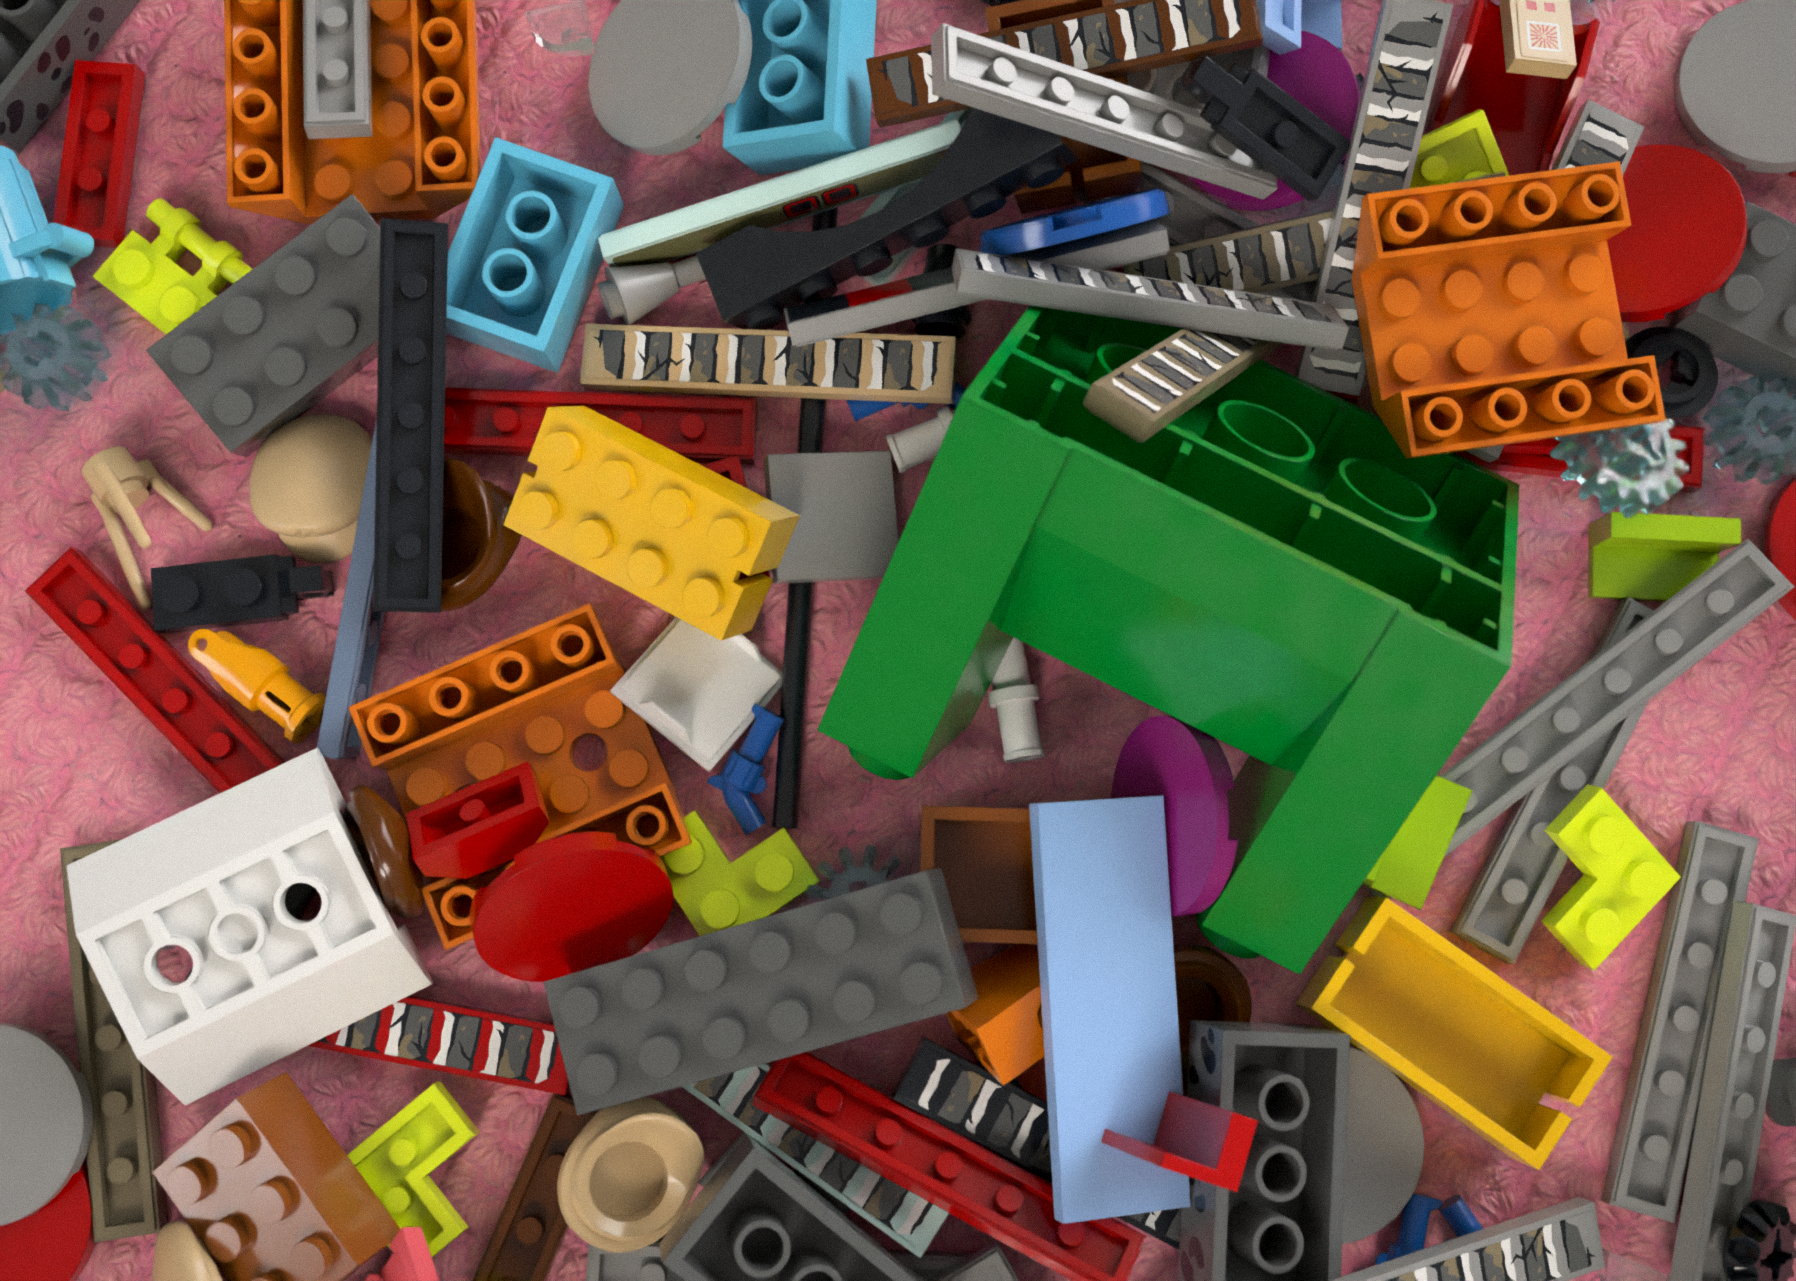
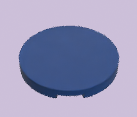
[979,188,1170,255]

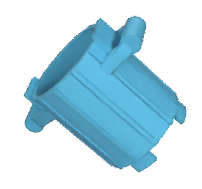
[0,145,94,334]

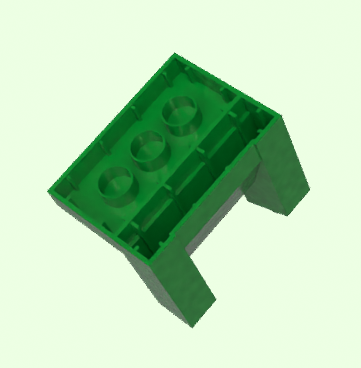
[817,305,1520,975]

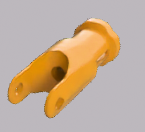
[188,629,326,744]

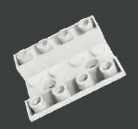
[66,748,433,1106]

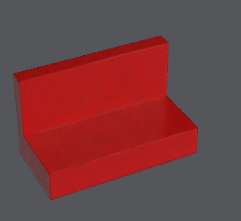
[1101,1091,1258,1192]

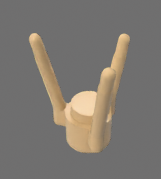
[82,446,213,610]

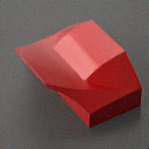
[406,761,550,879]

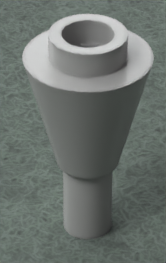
[598,256,706,325]

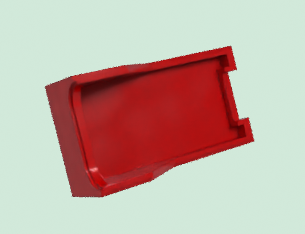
[1426,0,1600,176]

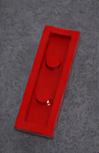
[53,60,145,248]

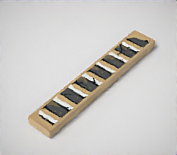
[580,324,958,404]

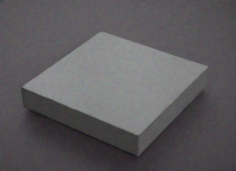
[763,451,899,584]

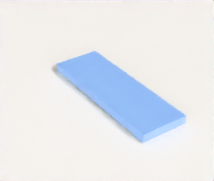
[1029,795,1191,1224]

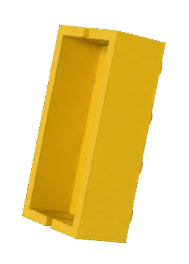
[503,405,800,641]
[1295,897,1613,1170]

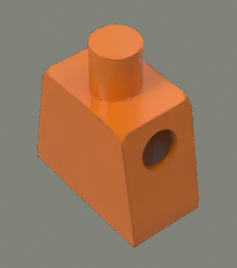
[945,944,1044,1085]

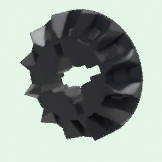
[1625,326,1718,424]
[1723,1199,1796,1281]

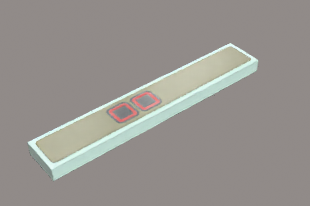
[598,119,961,267]

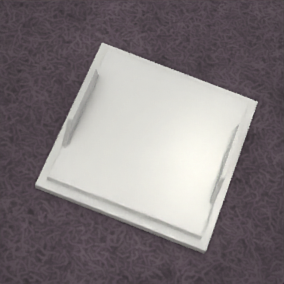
[610,617,783,772]

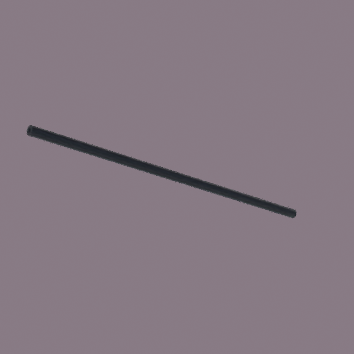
[772,207,838,829]

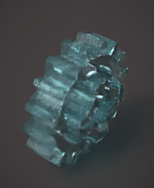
[1550,419,1689,518]

